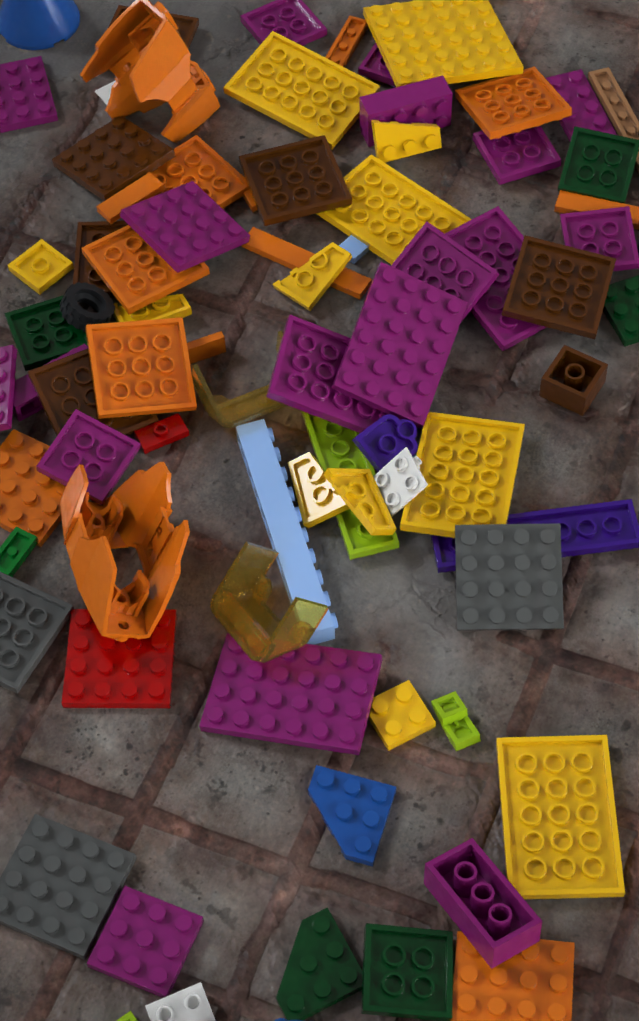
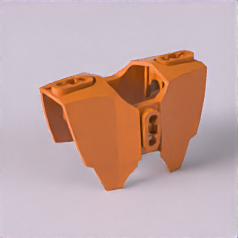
[80,0,220,143]
[60,462,190,642]

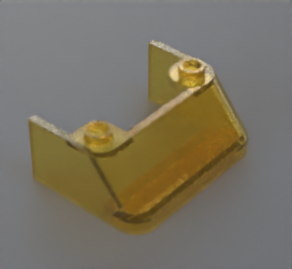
[192,330,288,428]
[210,542,329,663]

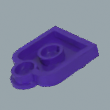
[352,414,418,472]

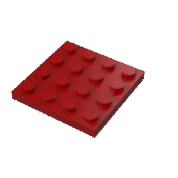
[62,609,177,709]

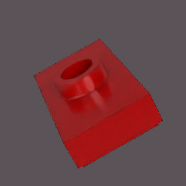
[134,413,190,454]

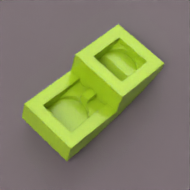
[431,691,481,751]

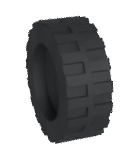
[59,282,115,332]

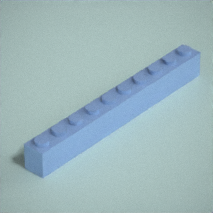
[235,419,338,645]

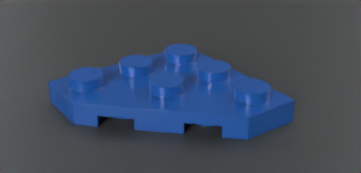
[308,765,396,867]

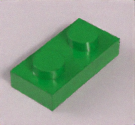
[0,527,38,577]

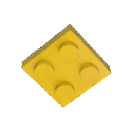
[8,239,74,295]
[368,680,436,751]

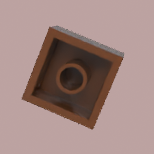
[539,345,608,416]

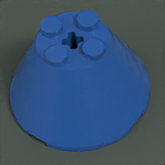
[0,0,80,50]

